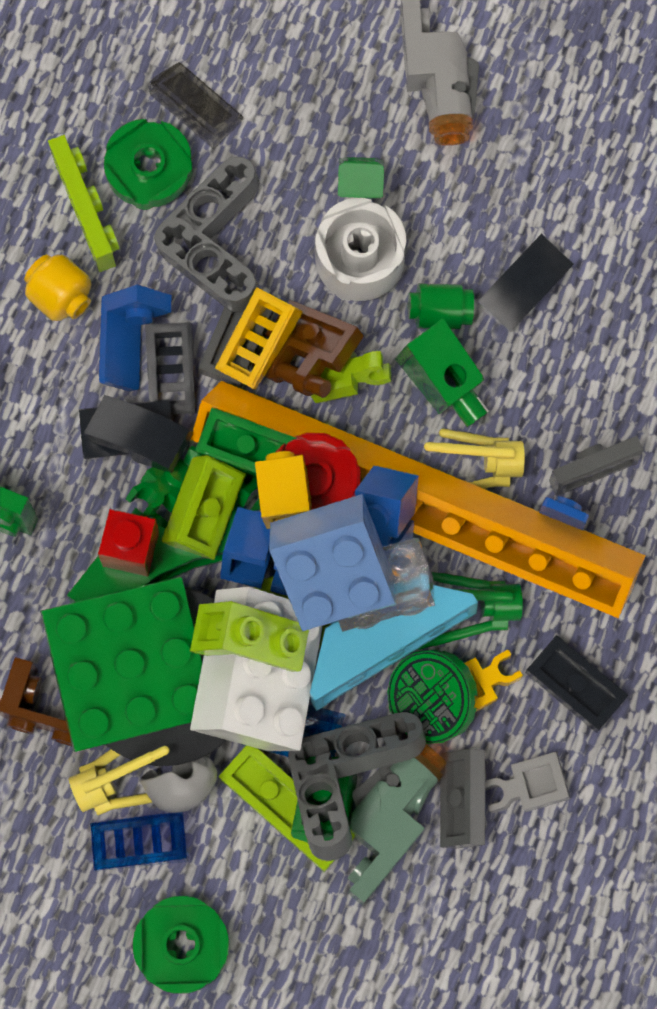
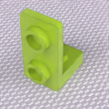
[190,601,309,672]

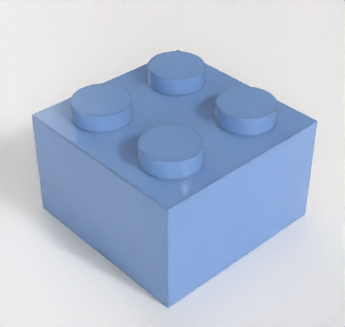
[269,494,395,631]

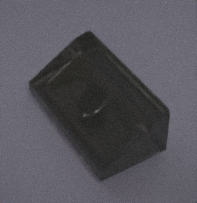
[148,62,244,149]

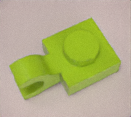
[310,351,391,403]

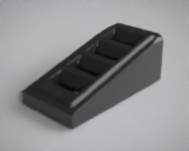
[145,322,196,414]

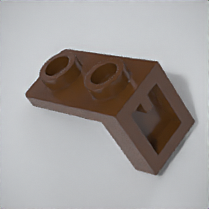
[0,657,72,747]

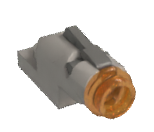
[400,0,479,146]

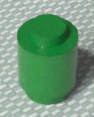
[407,283,474,330]

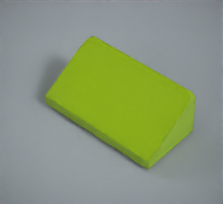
[162,455,246,560]

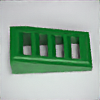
[338,157,384,199]

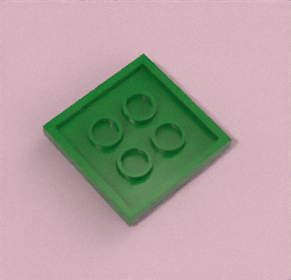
[40,577,202,752]

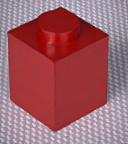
[98,509,159,577]

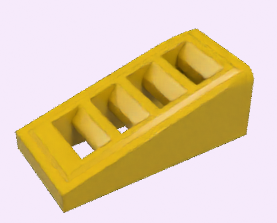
[215,287,303,390]

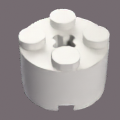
[315,198,406,301]

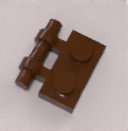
[252,300,364,398]

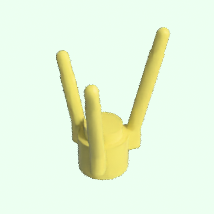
[424,429,525,489]
[68,746,170,816]

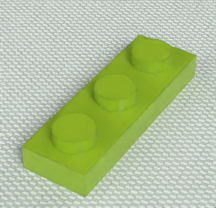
[48,135,120,273]
[218,745,356,873]

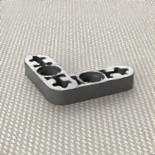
[154,157,260,312]
[288,712,426,861]

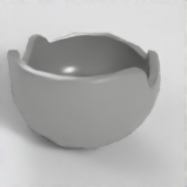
[139,755,217,813]

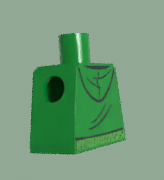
[395,318,489,428]

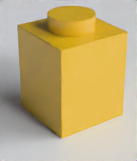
[255,451,312,529]

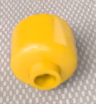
[24,254,92,321]

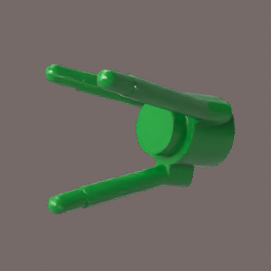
[418,571,523,650]

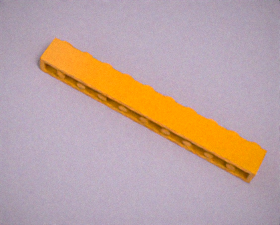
[190,381,646,619]

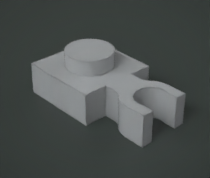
[485,752,571,814]

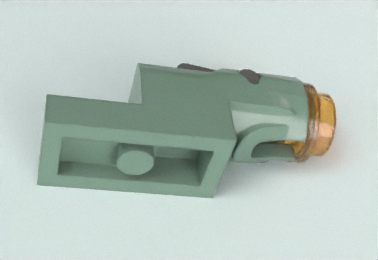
[347,744,447,906]

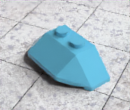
[310,579,478,711]

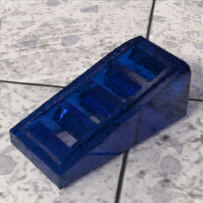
[90,812,189,871]

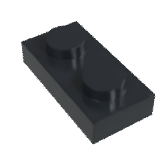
[525,635,629,733]

